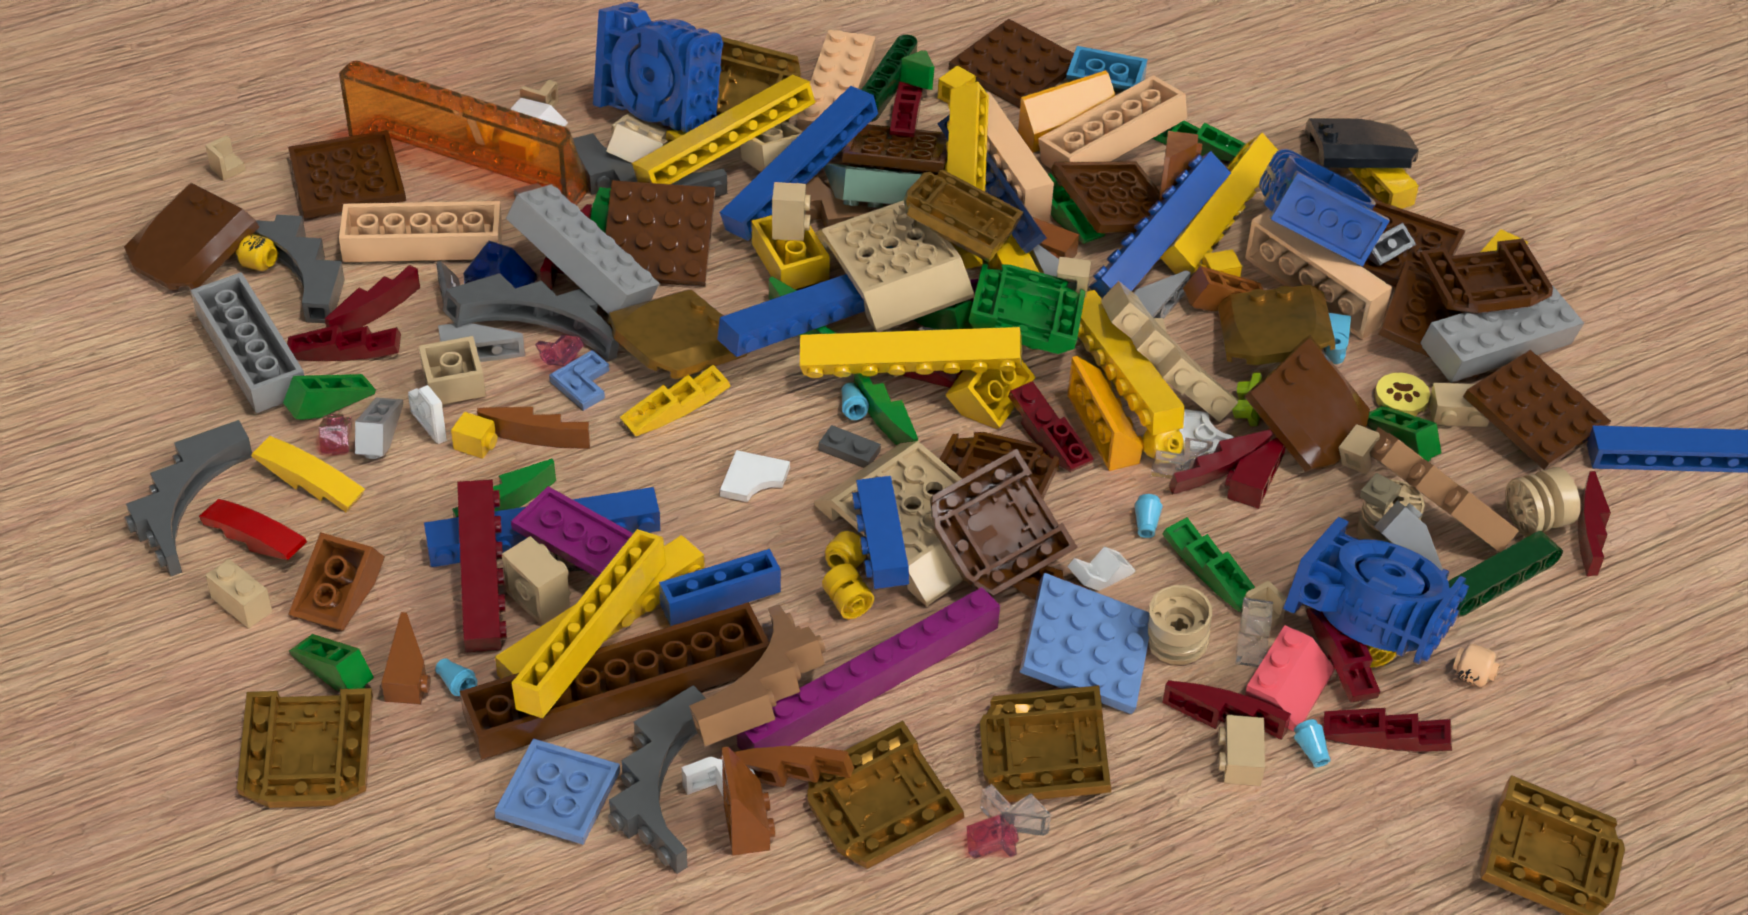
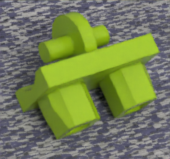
[1232,373,1262,426]

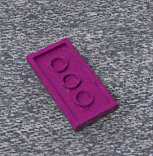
[511,486,633,578]

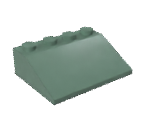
[824,163,923,208]

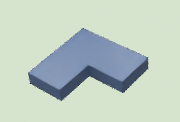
[549,350,609,411]

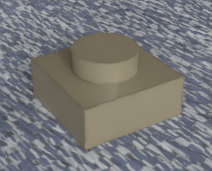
[1360,473,1401,511]

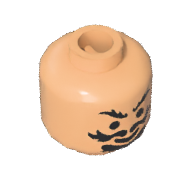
[1453,643,1500,687]

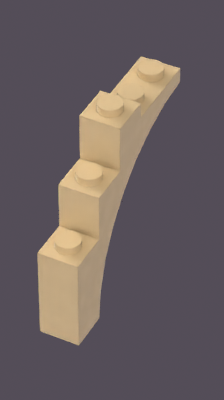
[1101,281,1238,422]

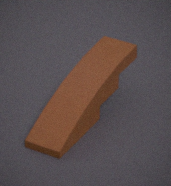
[477,407,590,449]
[720,746,854,788]

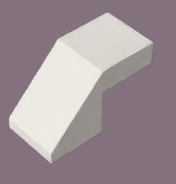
[506,98,568,141]
[1067,546,1136,591]
[682,757,755,796]

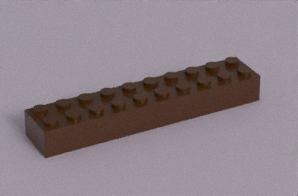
[460,602,770,760]

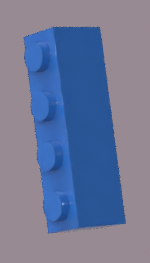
[852,475,909,589]
[659,549,781,626]

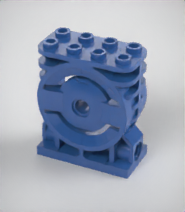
[593,2,723,133]
[1259,149,1390,267]
[1283,517,1469,665]

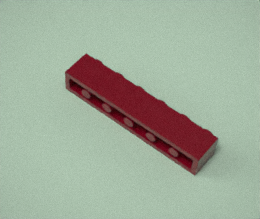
[457,479,507,653]

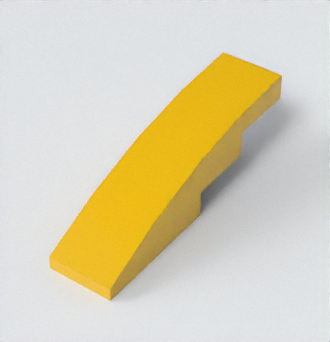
[620,365,731,436]
[251,436,365,513]

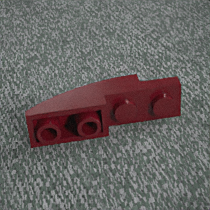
[1008,381,1094,472]
[1306,607,1381,703]

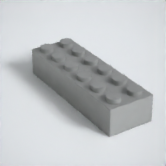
[506,184,660,314]
[190,272,304,413]
[1420,285,1584,383]

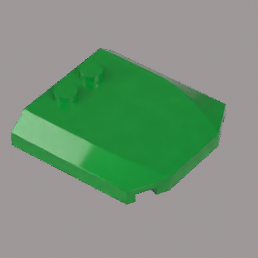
[968,264,1086,354]

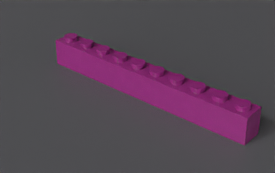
[737,587,1000,750]

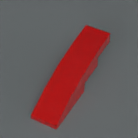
[199,499,307,560]

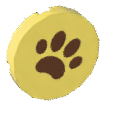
[1374,373,1430,416]

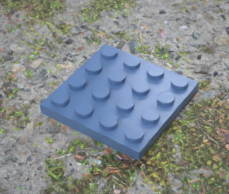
[1019,573,1149,714]

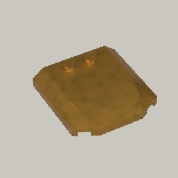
[716,37,801,122]
[903,170,1023,262]
[1218,285,1336,365]
[608,289,747,379]
[980,685,1112,803]
[237,688,373,808]
[807,720,965,869]
[1480,775,1625,915]

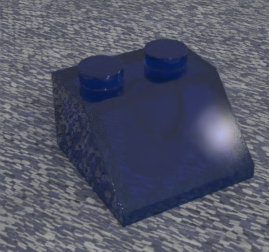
[463,241,538,289]

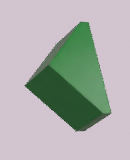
[900,50,935,90]

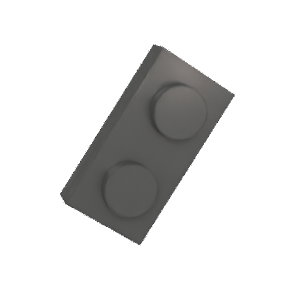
[819,425,881,468]

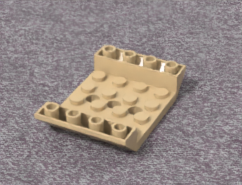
[815,200,974,332]
[814,441,964,607]

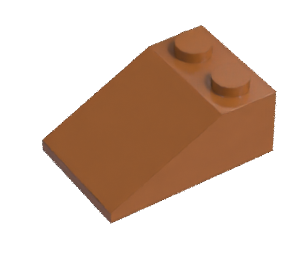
[1159,131,1202,202]
[288,532,385,631]
[721,747,775,856]

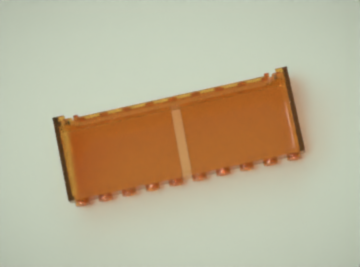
[339,61,588,206]

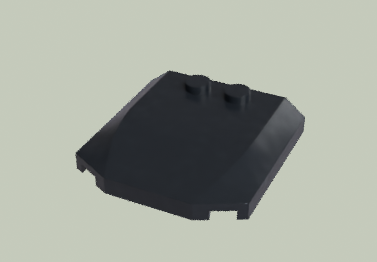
[1305,118,1419,168]

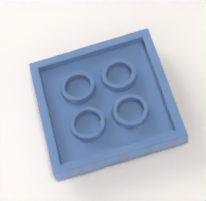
[495,739,620,845]

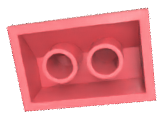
[1245,625,1335,731]

